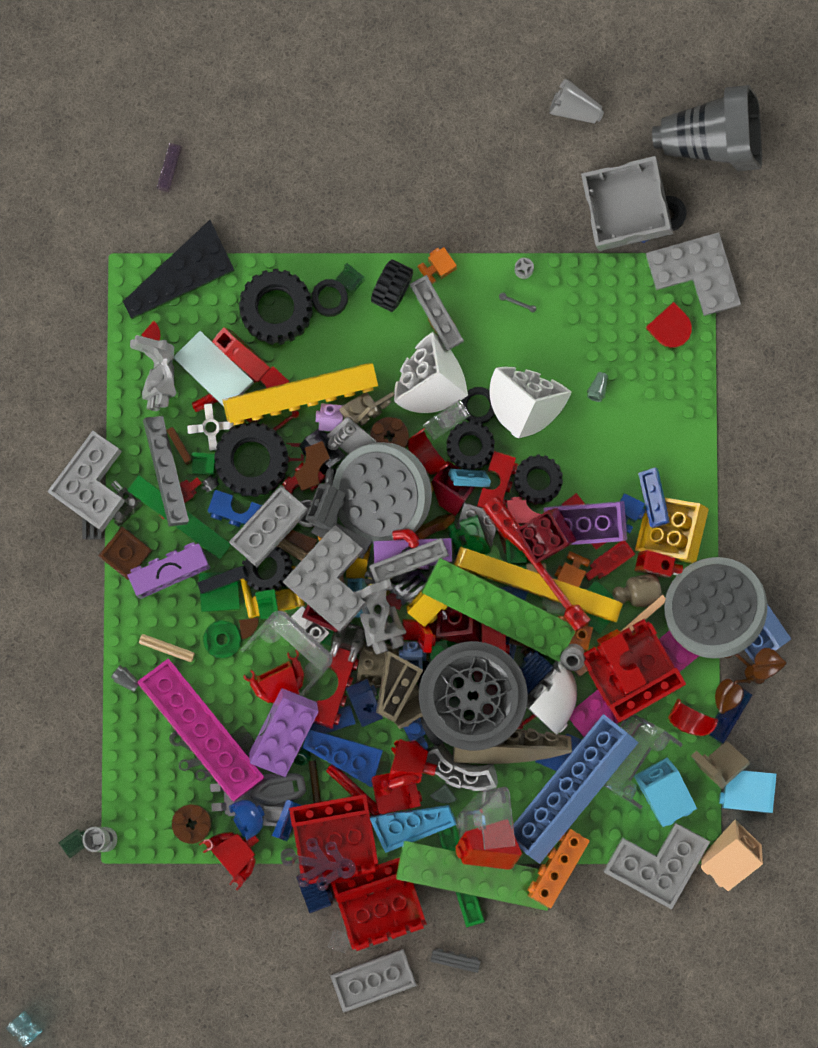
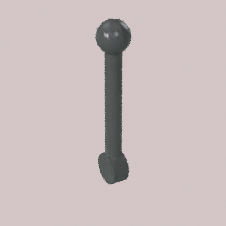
[499,293,537,313]

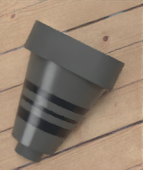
[652,85,762,171]

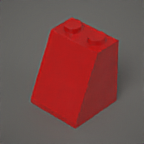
[456,819,522,870]

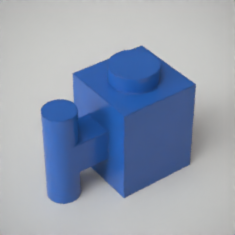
[620,493,646,534]
[403,718,428,750]

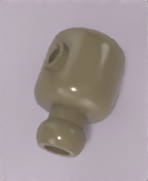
[613,574,662,607]

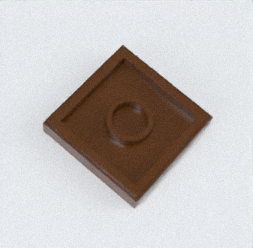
[98,526,153,580]

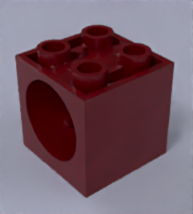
[516,508,577,563]

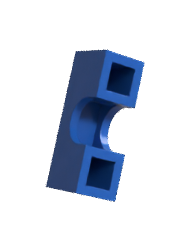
[208,490,262,527]

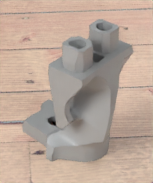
[130,335,176,412]
[354,579,406,655]

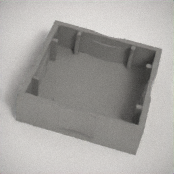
[581,156,673,251]

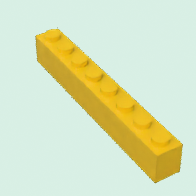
[222,363,378,425]

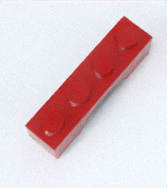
[313,646,359,729]

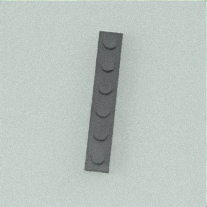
[143,416,189,526]

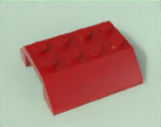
[583,619,686,723]
[289,794,379,885]
[330,857,427,951]

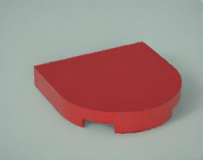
[645,302,692,348]

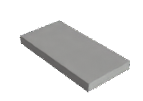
[229,486,309,567]
[330,949,417,1013]

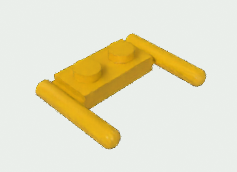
[241,566,305,618]

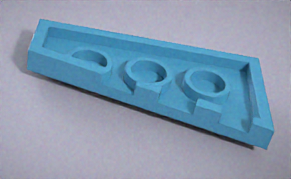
[370,805,457,853]

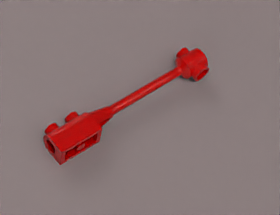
[483,496,591,632]

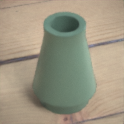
[587,372,608,402]

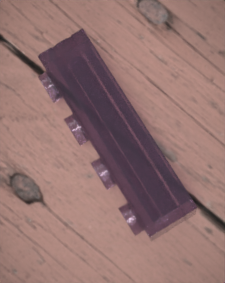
[156,143,182,193]

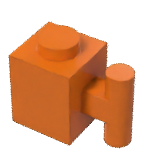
[417,247,457,284]
[555,551,591,587]

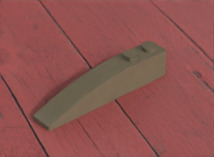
[453,719,572,764]

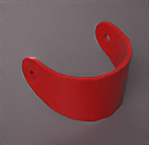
[407,428,449,474]
[668,699,718,736]

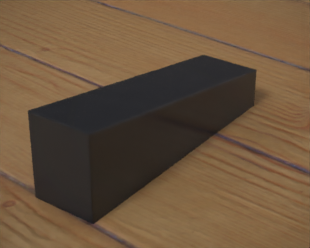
[197,566,248,594]

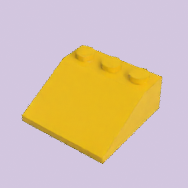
[635,498,709,564]

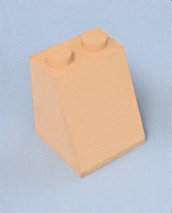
[701,819,763,891]

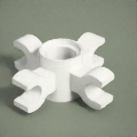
[187,403,234,451]

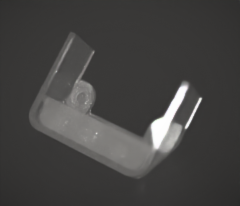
[240,610,333,697]
[603,714,683,810]
[456,787,515,850]

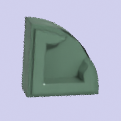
[430,784,457,803]

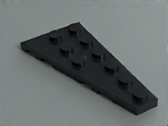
[123,220,235,320]

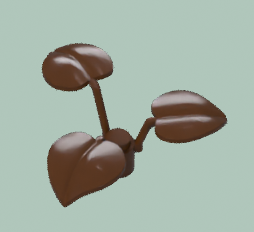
[715,648,787,714]

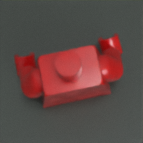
[243,650,304,704]
[380,739,437,795]
[199,832,259,891]

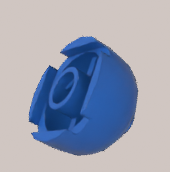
[229,800,265,840]

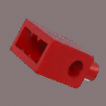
[634,550,683,578]

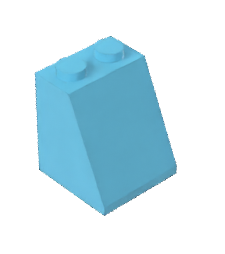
[634,757,697,827]
[719,771,777,813]

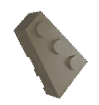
[376,651,423,722]

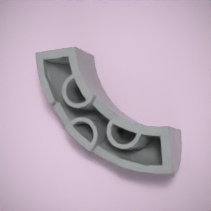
[426,743,498,791]

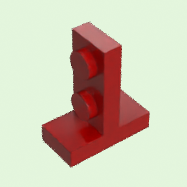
[402,619,440,653]

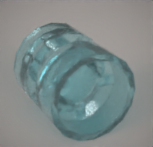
[6,1011,43,1048]

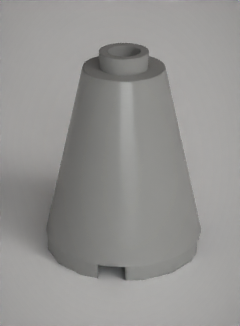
[549,79,604,124]

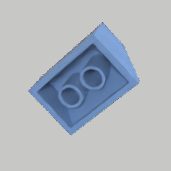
[744,604,791,664]

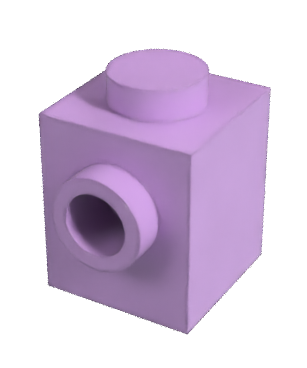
[315,403,343,431]

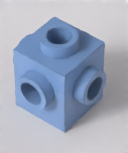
[399,641,426,672]

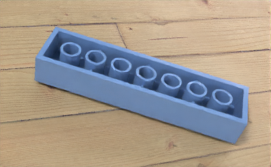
[511,714,639,864]

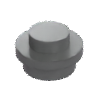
[201,475,219,492]

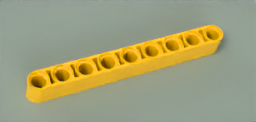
[454,547,623,622]

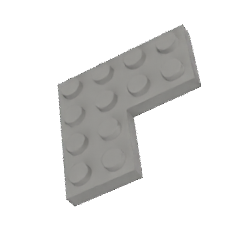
[646,232,741,316]
[47,431,125,532]
[283,525,366,633]
[603,822,710,909]

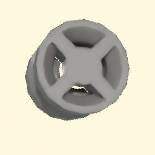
[514,258,534,279]

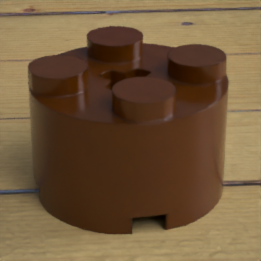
[370,417,409,449]
[172,804,212,844]

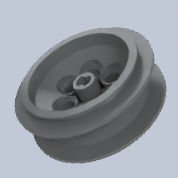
[419,642,528,751]

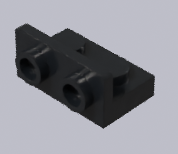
[299,429,345,475]

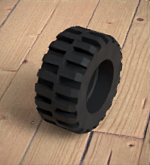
[239,269,313,345]
[214,422,289,497]

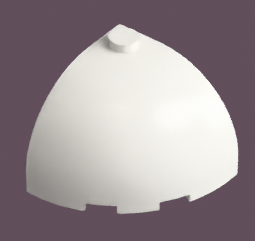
[394,332,468,413]
[490,367,572,439]
[527,661,577,735]

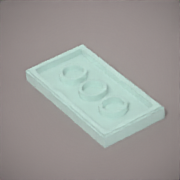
[173,331,254,406]

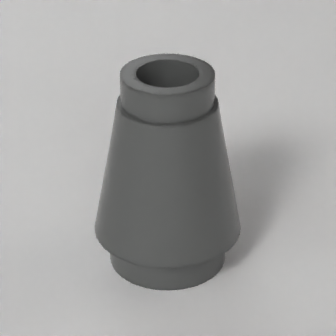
[111,665,139,692]

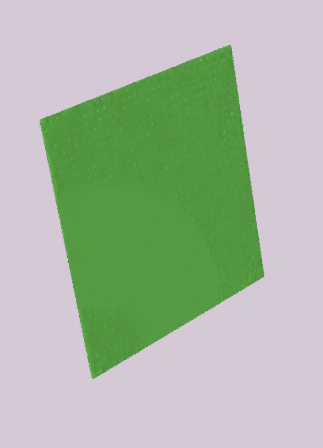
[101,253,721,864]

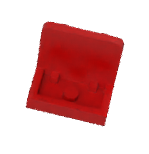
[371,773,422,814]

